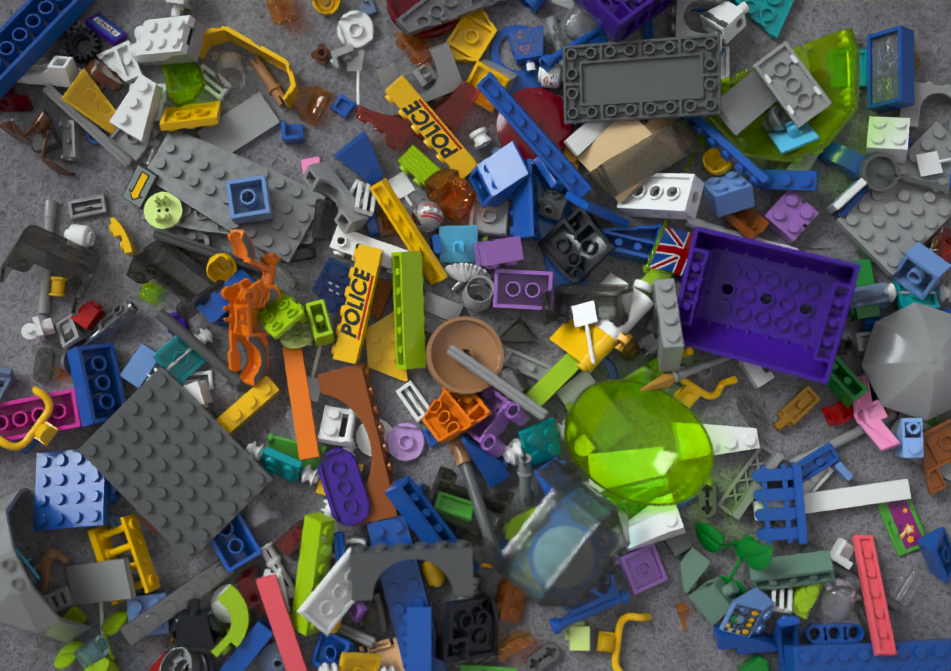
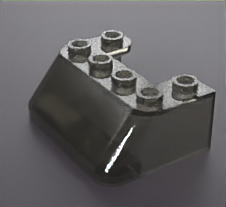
[126,240,225,321]
[428,466,515,548]

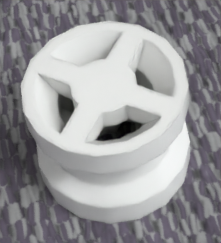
[469,127,492,150]

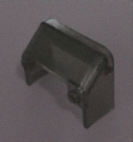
[0,225,100,314]
[542,283,634,328]

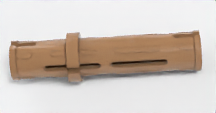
[249,56,285,108]

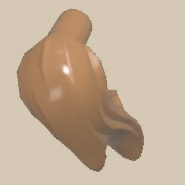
[35,547,69,596]

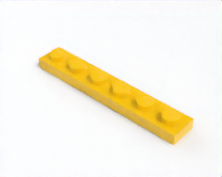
[369,178,448,285]

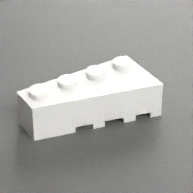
[672,422,760,460]

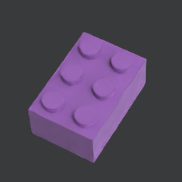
[493,269,553,311]

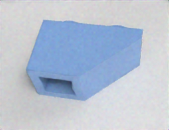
[895,418,924,458]

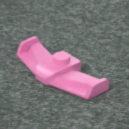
[853,373,901,451]

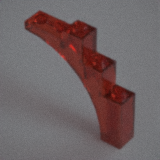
[355,79,481,150]

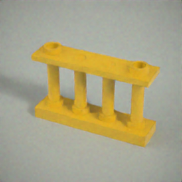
[87,513,161,606]

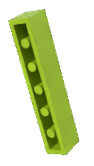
[392,251,426,369]
[291,512,336,636]

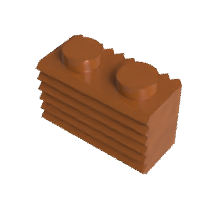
[370,277,393,320]

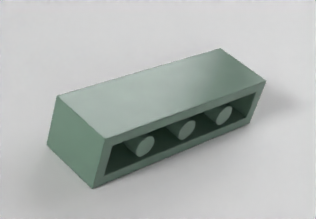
[750,550,836,591]

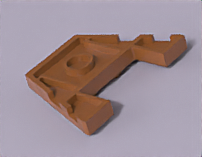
[922,417,951,495]

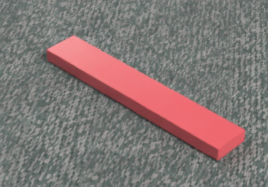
[852,535,897,656]
[256,573,309,671]

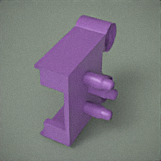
[467,386,530,458]

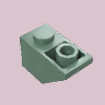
[677,547,711,593]

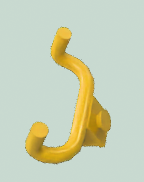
[672,347,737,408]
[0,386,59,451]
[596,613,652,671]

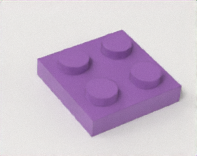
[617,543,668,595]

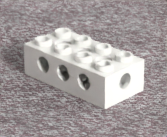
[617,173,704,220]

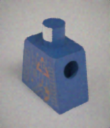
[507,26,544,74]

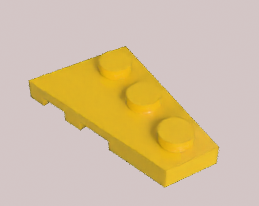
[61,68,116,134]

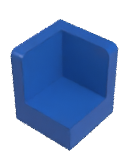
[281,121,304,145]

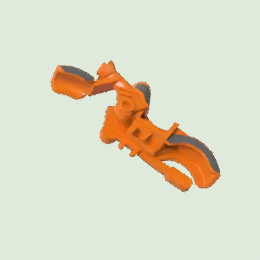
[221,229,281,386]

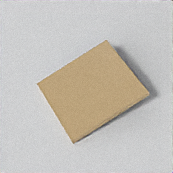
[578,120,671,204]

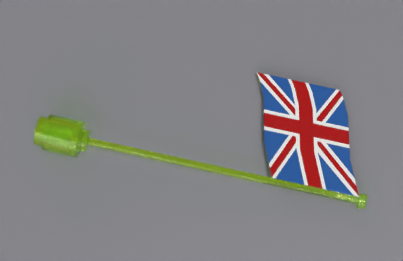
[642,116,715,277]

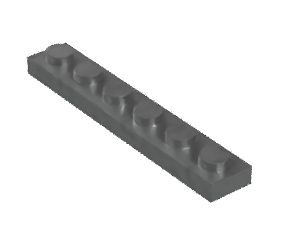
[119,559,234,646]

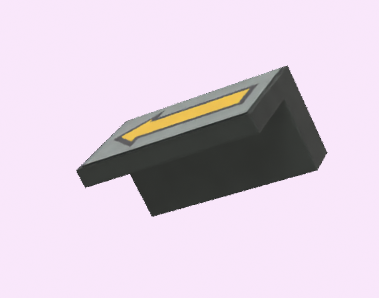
[122,164,159,209]

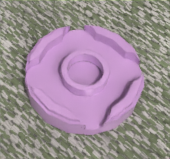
[386,423,425,461]

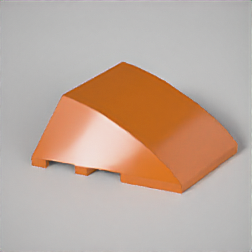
[421,387,493,444]

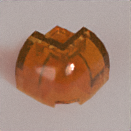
[424,169,475,223]

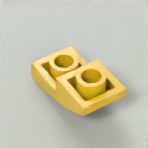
[109,217,138,256]

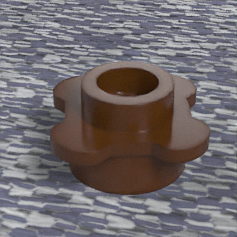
[311,43,332,66]

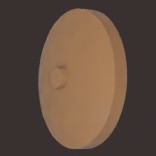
[426,316,504,395]

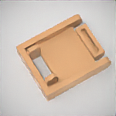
[359,636,405,671]

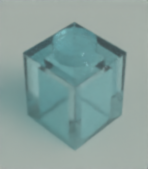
[73,635,109,669]

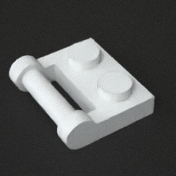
[318,405,358,447]

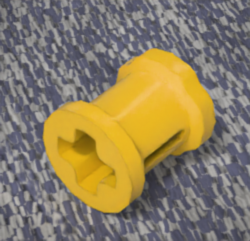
[48,276,68,298]

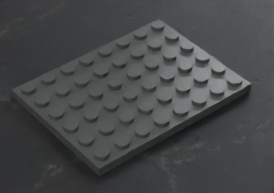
[78,366,274,562]

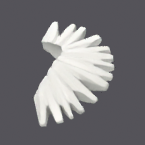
[444,263,494,284]

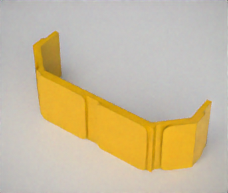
[199,26,301,110]

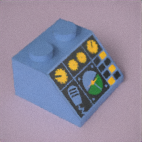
[719,587,775,637]

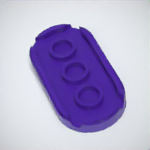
[318,448,370,526]

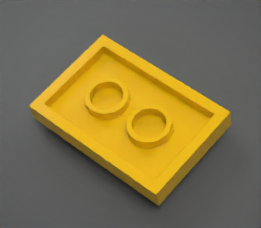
[159,101,222,132]

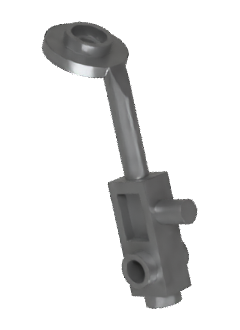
[61,301,138,376]

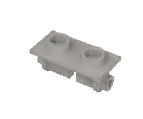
[637,329,659,356]

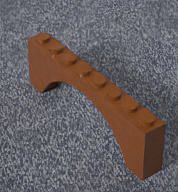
[317,363,401,527]

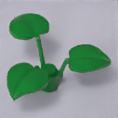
[695,522,774,598]

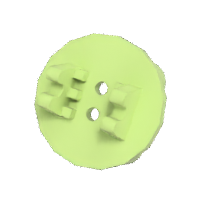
[144,192,183,230]
[279,318,314,349]

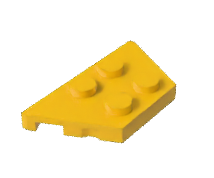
[446,10,497,64]
[365,312,408,382]

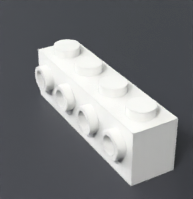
[329,226,409,275]

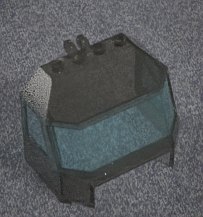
[479,459,631,609]

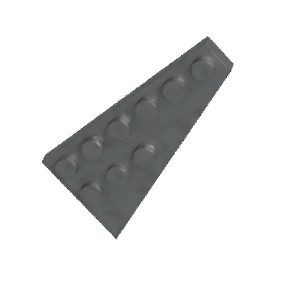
[396,0,510,36]

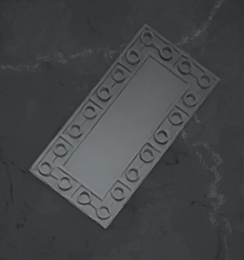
[562,33,721,125]

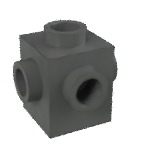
[537,189,567,221]

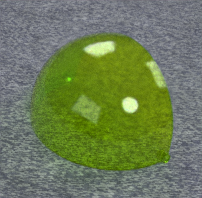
[564,379,714,506]

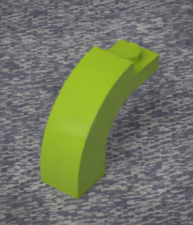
[211,583,251,657]

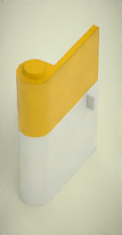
[549,273,654,373]

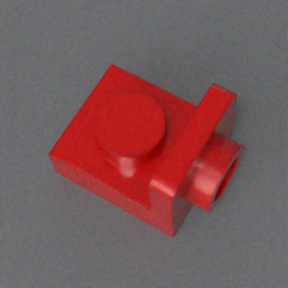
[821,400,854,426]

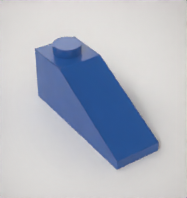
[460,434,510,488]

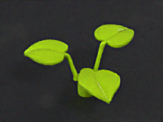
[54,609,128,671]

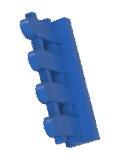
[752,462,808,545]

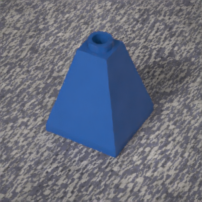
[333,131,383,184]

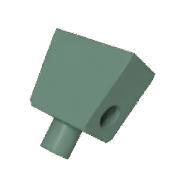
[688,577,739,625]

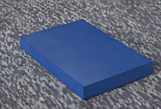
[565,191,630,227]

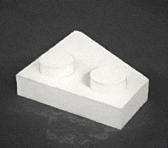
[97,40,145,83]

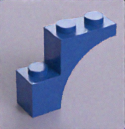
[772,615,800,671]

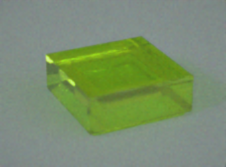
[137,280,164,305]

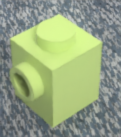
[565,620,590,651]

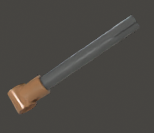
[447,433,500,552]

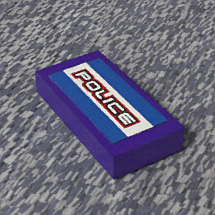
[85,12,128,46]

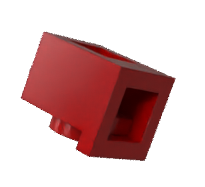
[71,299,105,331]

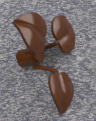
[0,112,76,176]

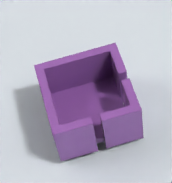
[763,190,819,244]
[472,236,524,269]

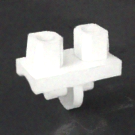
[21,316,56,342]

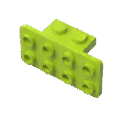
[257,284,309,339]

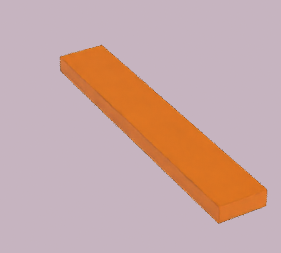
[282,347,320,461]

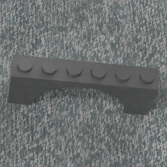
[350,540,474,601]

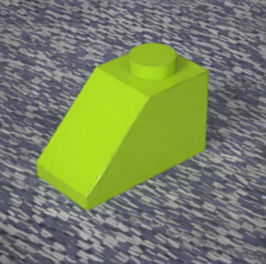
[502,506,539,546]

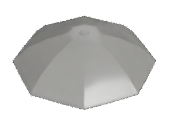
[861,302,951,421]

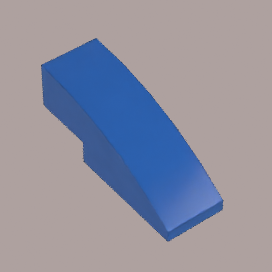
[713,624,777,654]

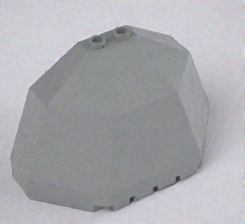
[0,488,96,642]

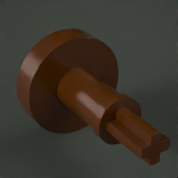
[86,59,125,93]

